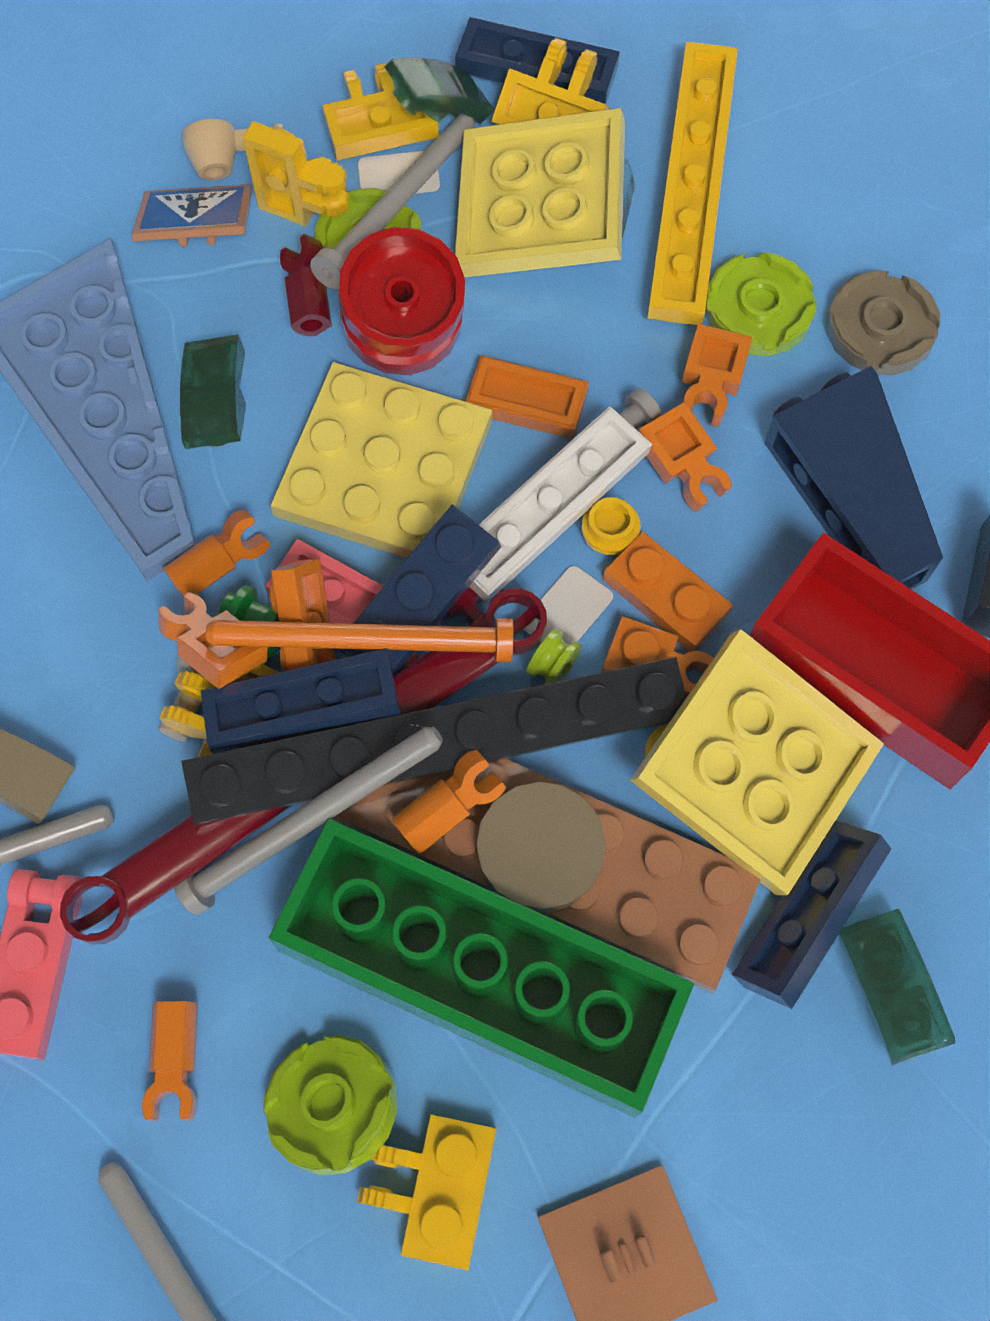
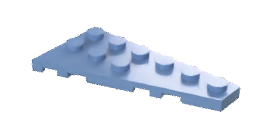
[0,238,196,581]

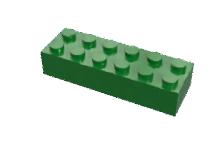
[268,818,695,1118]

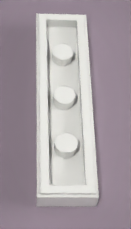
[469,406,652,603]

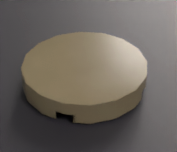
[827,270,940,375]
[476,782,606,913]

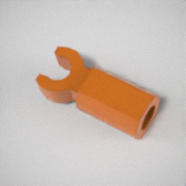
[163,509,270,598]
[391,750,506,855]
[142,1001,198,1121]

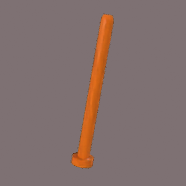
[206,618,513,662]

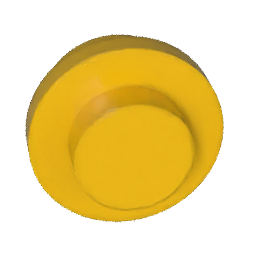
[581,497,640,555]

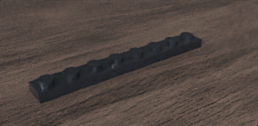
[181,657,686,826]

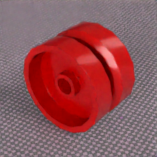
[339,227,465,375]

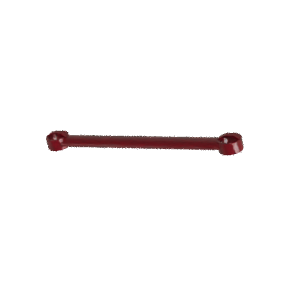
[60,588,547,945]

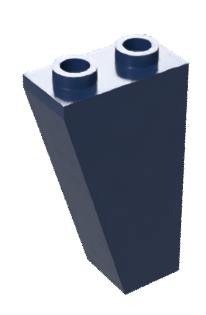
[764,366,943,590]

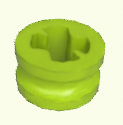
[526,629,582,684]

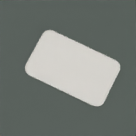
[358,151,440,194]
[523,566,613,644]

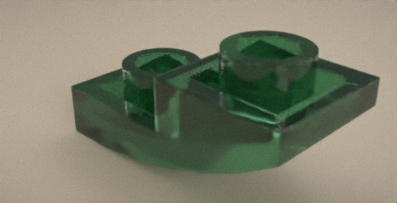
[384,58,495,125]
[180,334,246,449]
[838,908,956,1065]

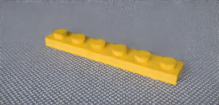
[647,41,738,325]

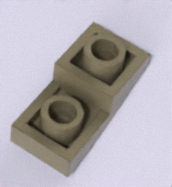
[0,729,76,825]

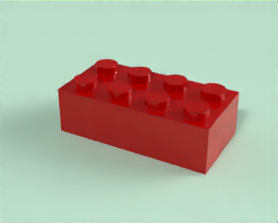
[750,532,990,790]

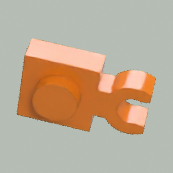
[682,324,753,427]
[638,402,732,512]
[158,592,268,689]
[601,616,714,698]

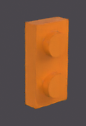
[603,531,733,652]
[270,558,336,671]

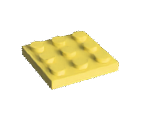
[455,108,625,277]
[270,362,493,558]
[630,629,884,896]

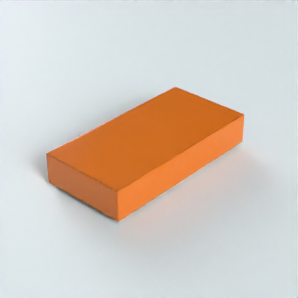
[465,355,589,439]

